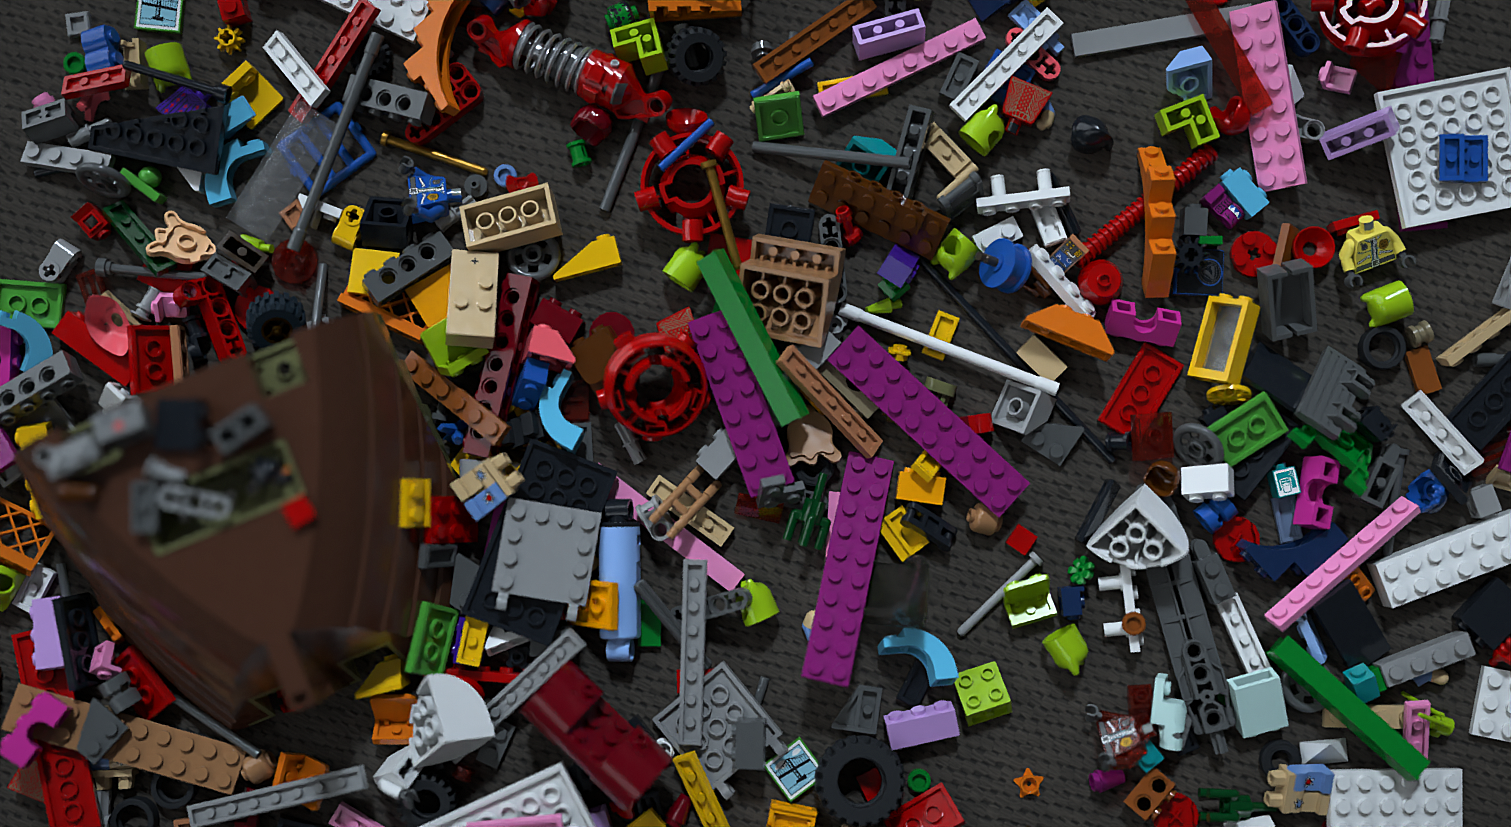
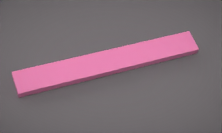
[598,463,745,591]

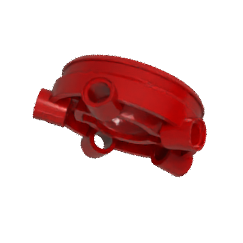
[1311,0,1429,57]
[634,130,750,243]
[596,331,712,441]

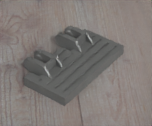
[1294,345,1375,441]

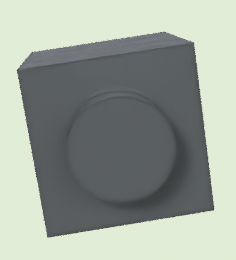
[1179,204,1208,238]

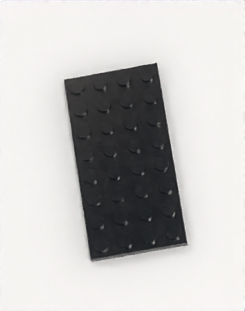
[461,438,618,646]

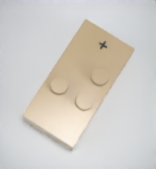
[459,183,563,253]
[445,249,499,349]

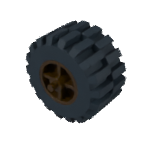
[246,291,307,351]

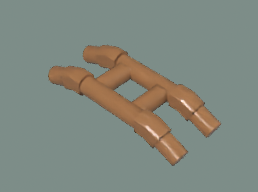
[648,465,722,541]

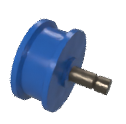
[975,238,1032,294]

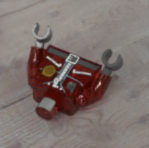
[1084,704,1157,772]

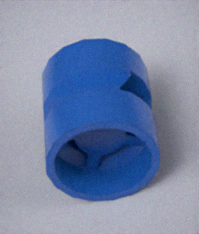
[1193,497,1238,534]

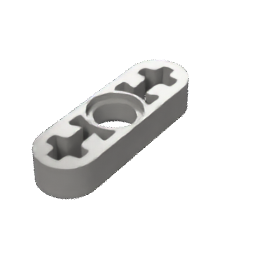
[158,486,234,519]

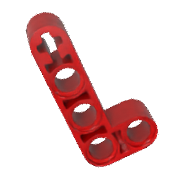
[405,62,484,146]
[173,276,247,362]

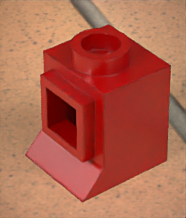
[71,202,113,241]

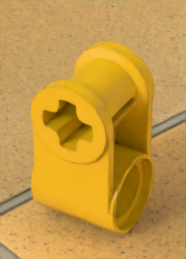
[331,205,364,251]

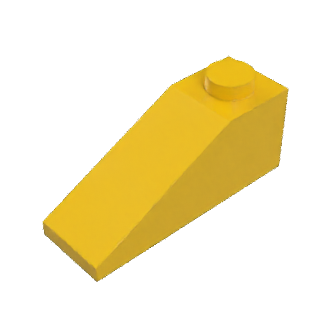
[553,234,623,282]

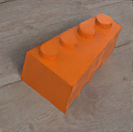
[648,0,742,22]

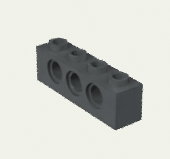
[343,74,436,127]
[887,104,936,200]
[362,231,453,308]
[0,350,84,427]

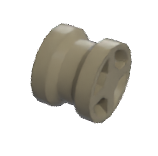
[1405,320,1434,348]

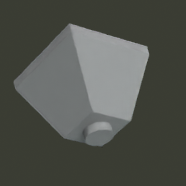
[991,380,1057,435]

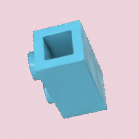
[1219,167,1270,220]

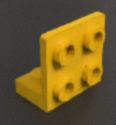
[222,60,284,130]

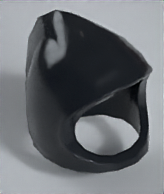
[1070,115,1114,154]

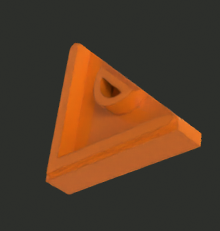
[93,606,125,645]

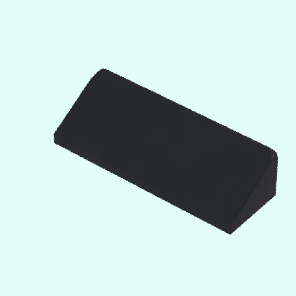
[1075,479,1121,545]

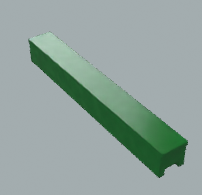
[696,248,810,427]
[1265,635,1430,781]

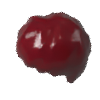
[570,104,613,146]

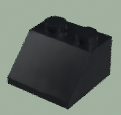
[359,196,413,249]

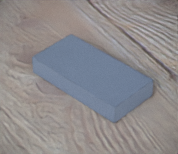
[1270,494,1303,544]

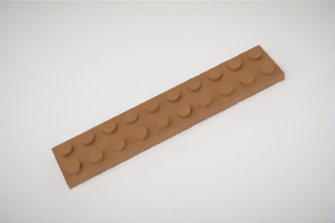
[1,683,247,795]

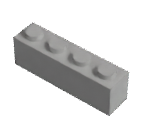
[1371,630,1476,687]

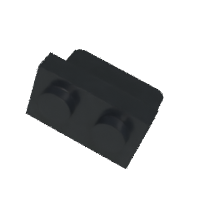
[155,398,210,450]

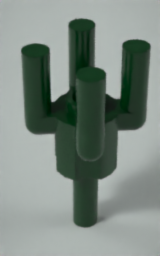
[783,472,831,551]
[1198,788,1277,823]

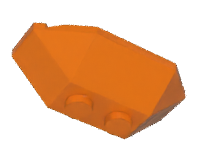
[1020,304,1114,362]

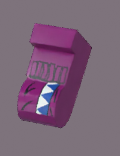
[1199,184,1245,229]

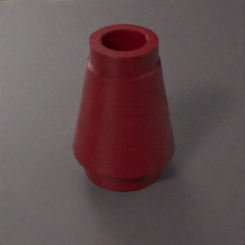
[664,793,692,827]

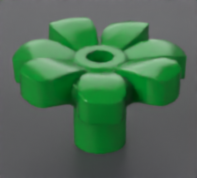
[1068,556,1095,585]

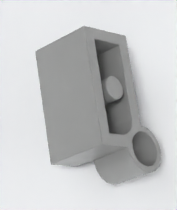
[35,433,109,479]

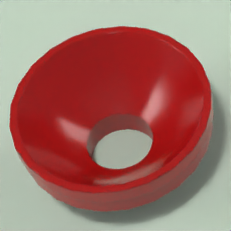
[666,108,707,135]
[1292,226,1335,268]

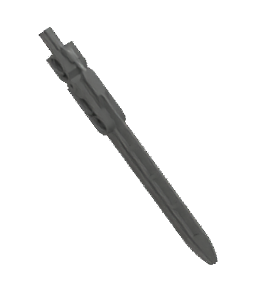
[1134,483,1236,754]

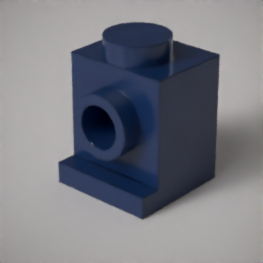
[1057,585,1085,620]

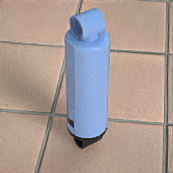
[599,499,641,662]

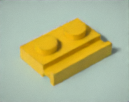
[400,479,431,527]
[880,505,929,562]

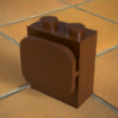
[570,324,635,396]

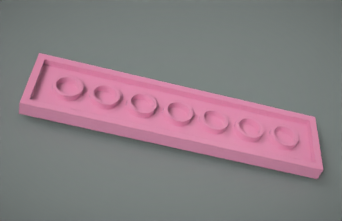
[1229,0,1308,192]

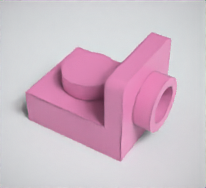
[151,292,190,323]
[89,640,122,680]

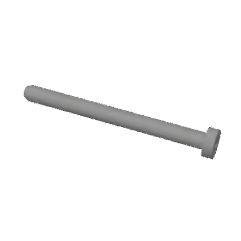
[957,551,1044,636]

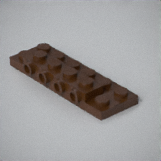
[808,160,951,260]

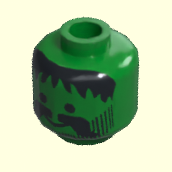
[604,1,640,30]

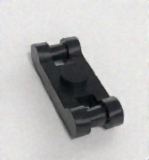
[900,501,958,552]

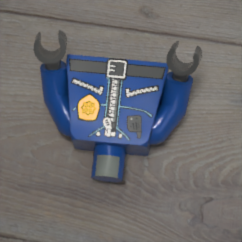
[398,156,462,224]

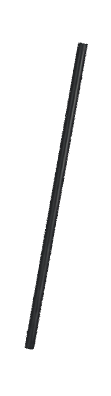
[910,250,1116,464]

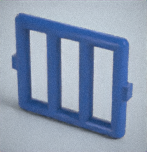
[277,102,377,196]

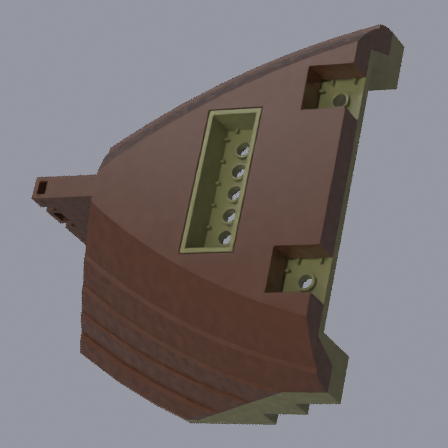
[12,312,461,732]

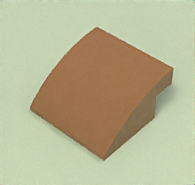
[739,234,846,348]

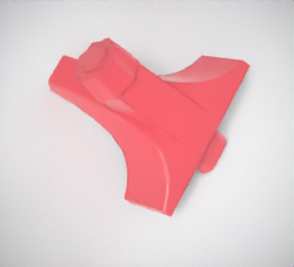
[76,91,110,122]

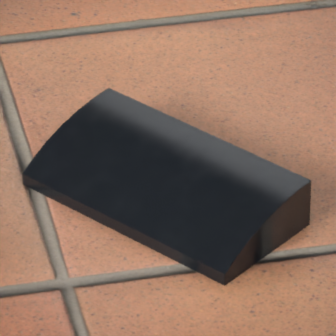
[1241,342,1312,413]

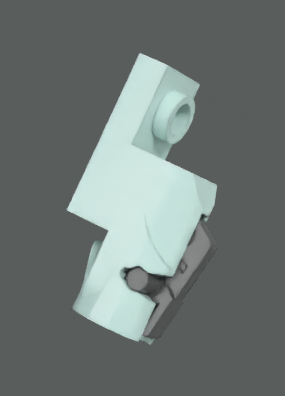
[1151,673,1192,751]

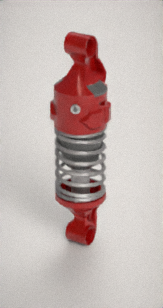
[467,14,672,123]

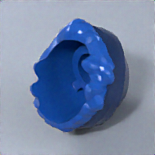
[1406,469,1449,514]

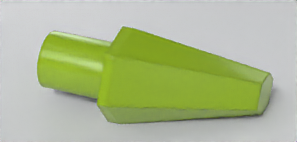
[241,234,275,254]
[865,298,902,314]

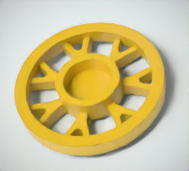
[1206,384,1252,406]

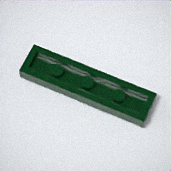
[102,200,177,278]

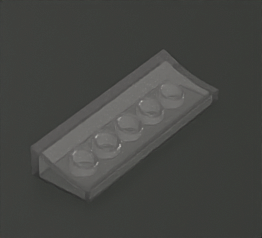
[226,100,336,242]

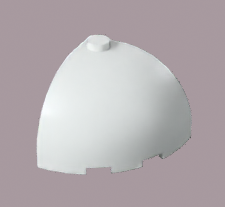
[1086,484,1189,569]
[409,674,495,768]

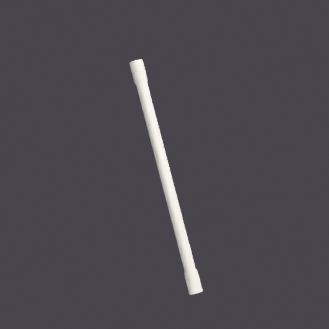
[838,302,1060,396]

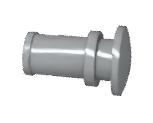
[130,286,161,323]
[144,456,187,487]

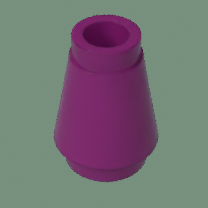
[1088,769,1125,793]

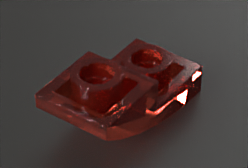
[1127,684,1155,734]

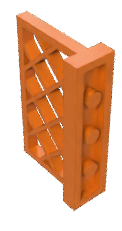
[337,286,428,346]
[0,497,55,577]

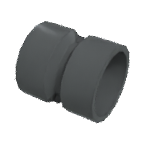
[98,671,143,715]

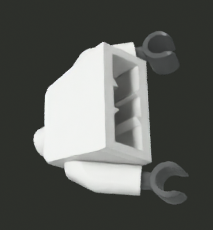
[374,745,447,809]

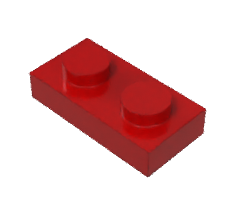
[1326,210,1380,236]

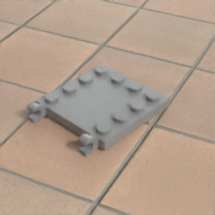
[492,498,602,621]
[652,660,788,800]

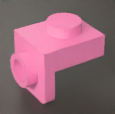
[1318,60,1357,95]

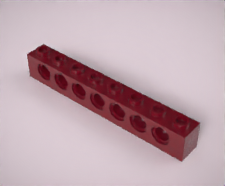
[463,273,541,459]

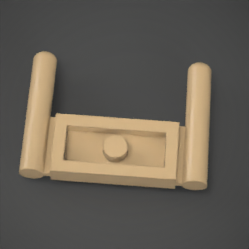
[926,122,979,199]

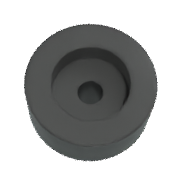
[464,174,488,198]

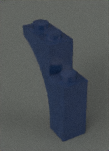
[1236,522,1348,581]

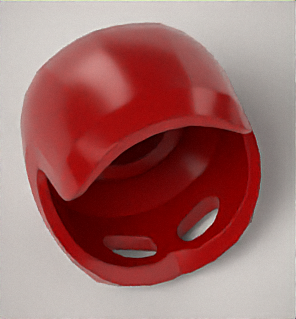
[1210,96,1251,136]

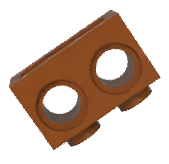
[1123,767,1177,822]

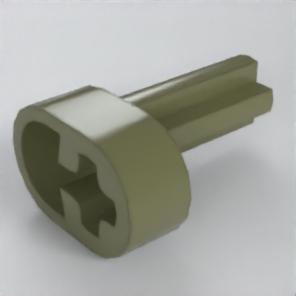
[924,376,957,406]

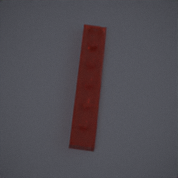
[1185,0,1274,116]

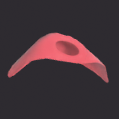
[85,295,130,356]

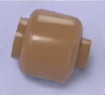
[966,503,1003,536]
[240,749,278,784]

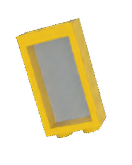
[1187,293,1261,385]

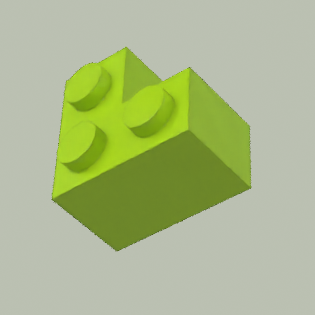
[610,17,668,76]
[1154,94,1220,149]

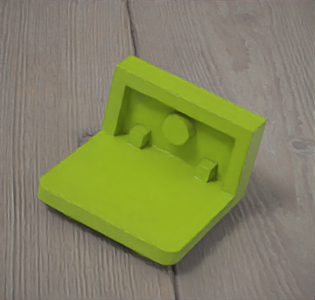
[420,318,489,377]
[1003,574,1057,629]

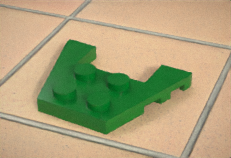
[1287,424,1373,497]

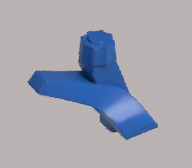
[437,418,469,445]

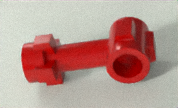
[835,205,863,247]

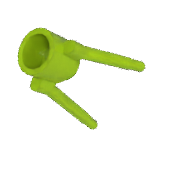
[1401,691,1455,738]

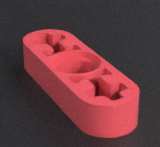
[1005,28,1060,81]

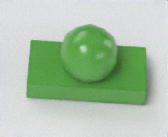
[120,166,167,204]

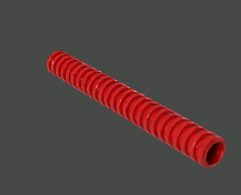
[1075,144,1218,268]

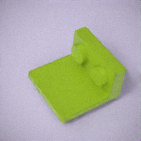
[954,661,1012,727]

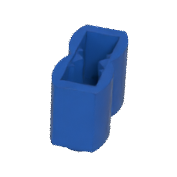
[81,24,124,72]

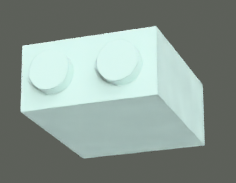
[1226,667,1289,738]

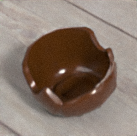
[1143,460,1181,498]

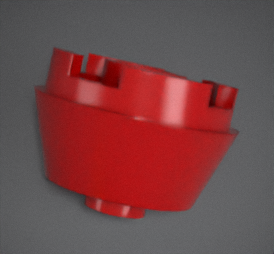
[1078,259,1123,305]

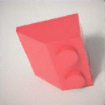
[521,324,575,374]

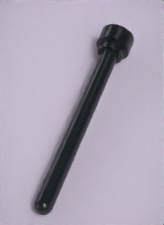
[122,60,232,104]

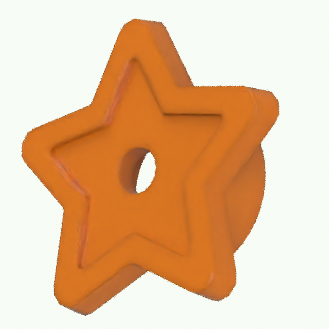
[1014,768,1044,798]

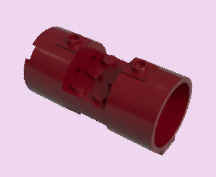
[520,660,673,811]

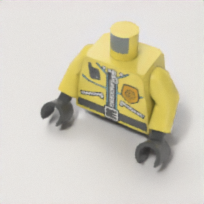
[1339,215,1416,288]

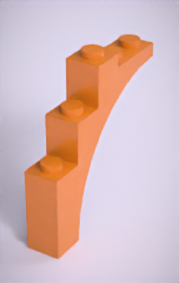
[403,0,471,116]
[1137,146,1176,298]

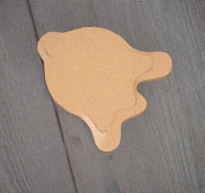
[146,211,216,264]

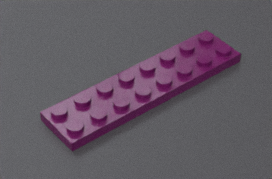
[688,310,795,497]

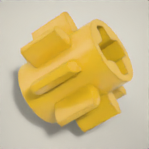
[214,24,245,55]

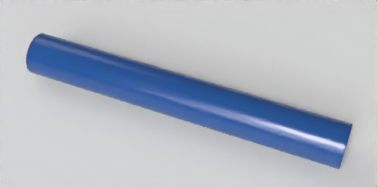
[750,58,814,98]
[658,118,715,172]

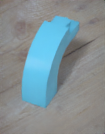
[205,138,271,208]
[0,310,53,372]
[539,369,585,454]
[877,628,959,687]

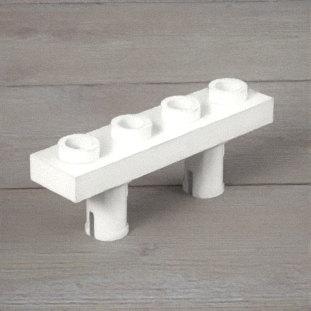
[976,169,1070,216]
[1098,564,1144,652]

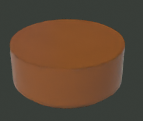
[1122,611,1146,636]

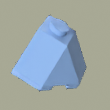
[1166,46,1212,100]

